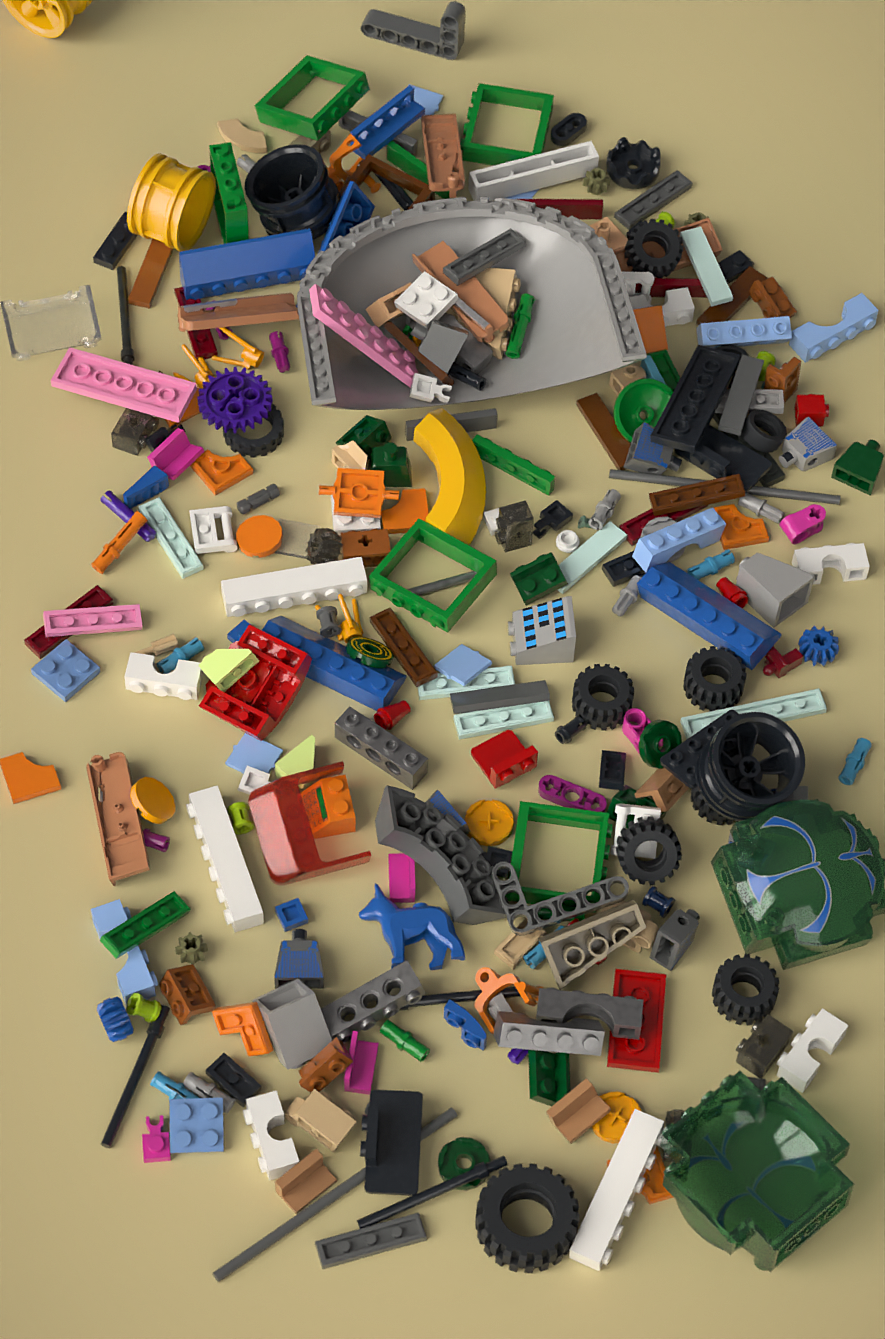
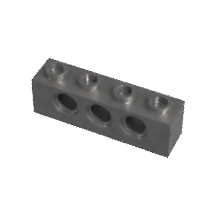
[335,706,428,790]
[321,960,426,1043]

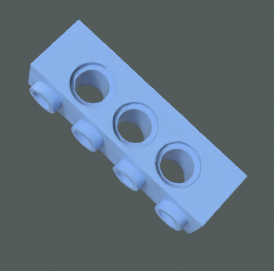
[696,316,792,349]

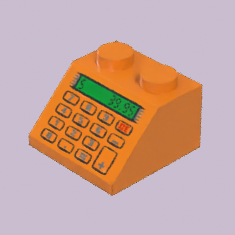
[297,775,356,840]

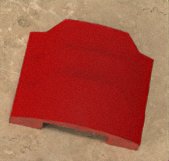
[199,624,312,741]

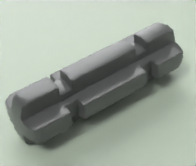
[237,484,280,514]

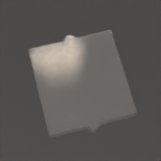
[274,519,320,560]

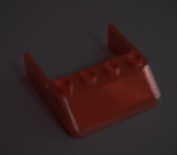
[248,761,371,886]

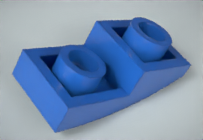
[444,999,487,1051]

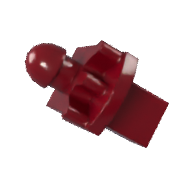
[763,646,803,679]

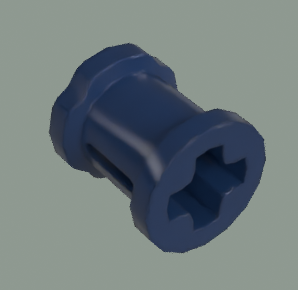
[642,886,675,918]

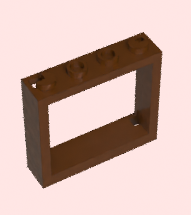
[340,154,435,210]

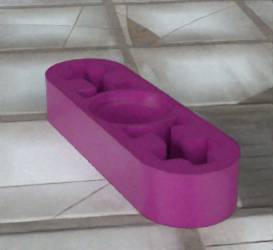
[538,775,607,813]

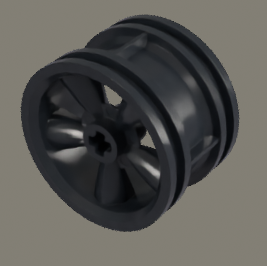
[244,144,342,240]
[695,712,805,821]

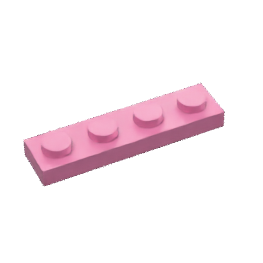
[43,604,143,637]

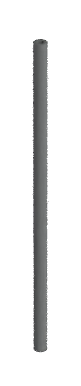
[609,469,841,505]

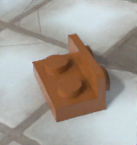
[749,276,797,318]
[764,357,801,403]
[159,964,216,1025]
[298,1037,354,1093]

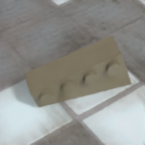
[538,900,646,990]

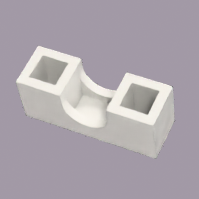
[629,287,695,327]
[792,543,870,585]
[124,652,203,700]
[777,1008,849,1093]
[243,1091,299,1181]

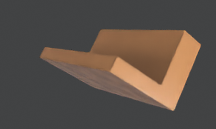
[634,768,689,812]
[546,1078,611,1144]
[275,1149,337,1214]

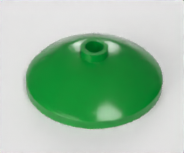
[614,379,673,443]

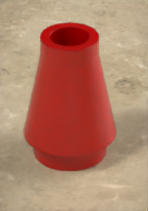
[716,577,748,609]
[374,700,411,730]

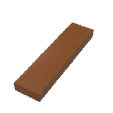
[128,238,173,309]

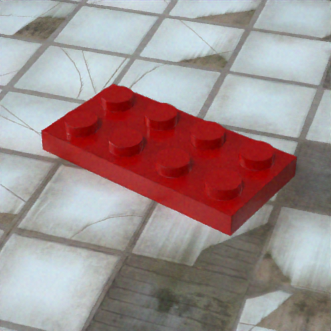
[607,969,666,1073]

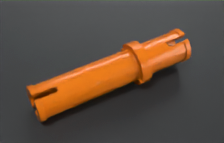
[91,511,148,574]

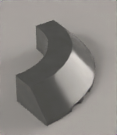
[375,785,509,925]

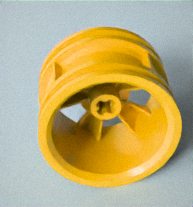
[3,0,93,38]
[127,153,216,252]

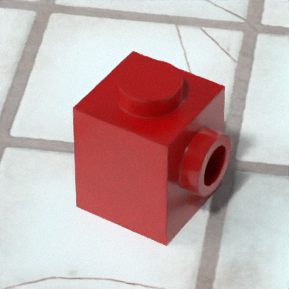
[794,394,829,427]

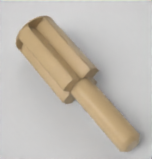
[135,634,179,656]

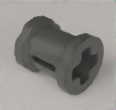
[316,606,342,638]

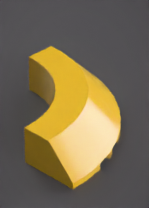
[413,408,486,546]

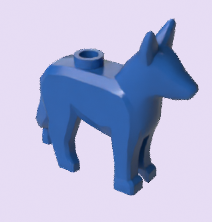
[359,884,465,970]

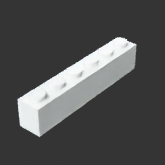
[468,141,599,201]
[221,557,367,617]
[186,785,264,932]
[569,1109,667,1271]

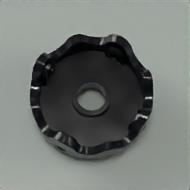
[606,137,661,189]

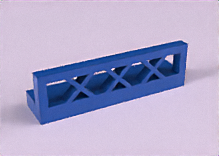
[350,85,425,159]

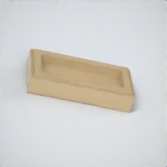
[494,918,547,969]

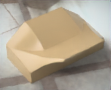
[332,440,367,470]

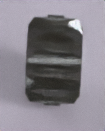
[305,528,343,565]

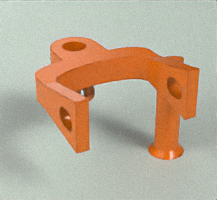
[328,133,381,193]
[474,967,543,1034]

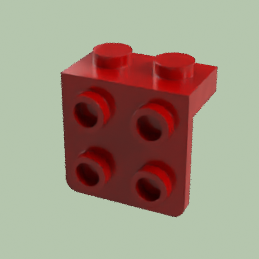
[471,730,538,789]

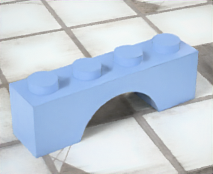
[789,293,879,363]
[632,507,726,573]
[91,899,158,1006]

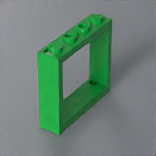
[254,55,370,141]
[460,83,554,166]
[209,142,249,244]
[369,519,497,633]
[507,801,613,913]

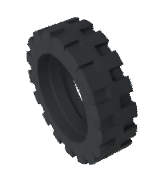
[223,403,284,458]

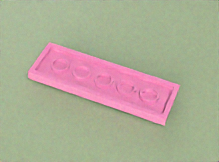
[309,284,418,388]
[51,347,197,423]

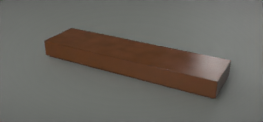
[696,266,768,325]
[383,321,454,386]
[576,393,630,470]
[649,474,745,516]
[370,607,438,687]

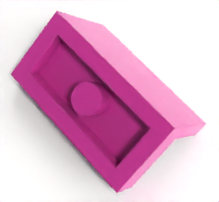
[147,428,204,480]
[388,853,415,903]
[344,1031,379,1095]

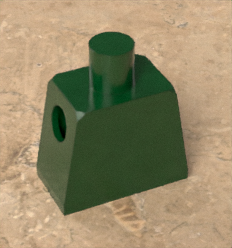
[831,440,884,496]
[368,442,412,487]

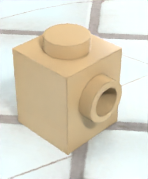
[609,363,646,395]

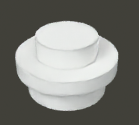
[556,530,579,553]

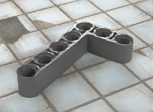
[360,1,466,60]
[492,862,629,936]

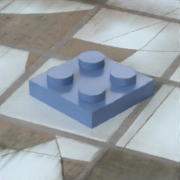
[31,639,100,702]
[169,1098,224,1153]

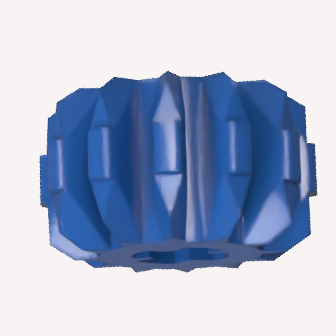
[798,625,839,667]
[97,996,134,1042]

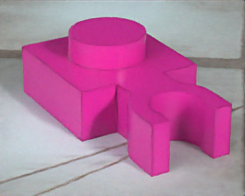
[142,1115,171,1163]

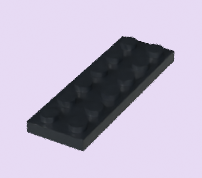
[650,345,741,453]

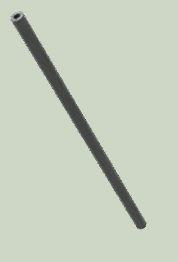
[212,1107,457,1282]

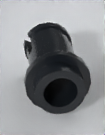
[555,716,586,744]

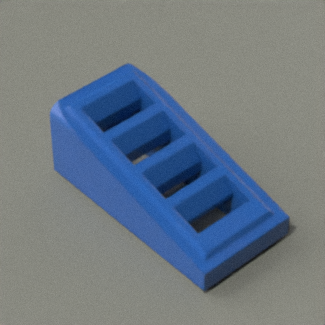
[123,466,169,509]

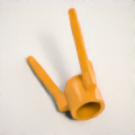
[212,327,265,370]
[173,344,216,389]
[315,594,364,644]

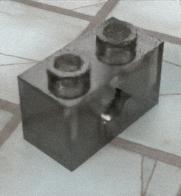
[111,408,159,456]
[495,500,534,553]
[736,1014,794,1079]

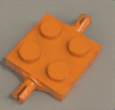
[319,468,399,518]

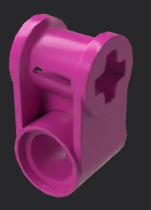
[779,504,826,545]
[622,708,663,753]

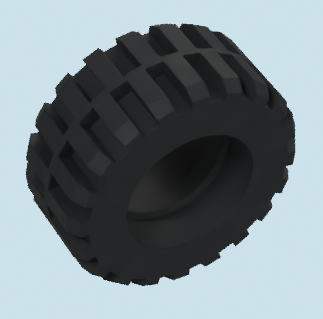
[475,1163,580,1273]

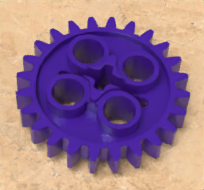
[198,367,273,434]

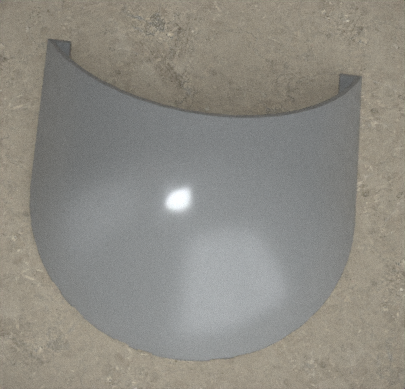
[297,197,647,410]

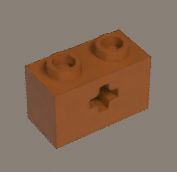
[341,529,390,568]

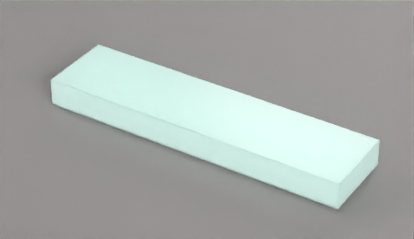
[680,226,733,306]
[139,497,204,579]
[558,521,627,594]
[417,666,515,700]
[453,701,554,740]

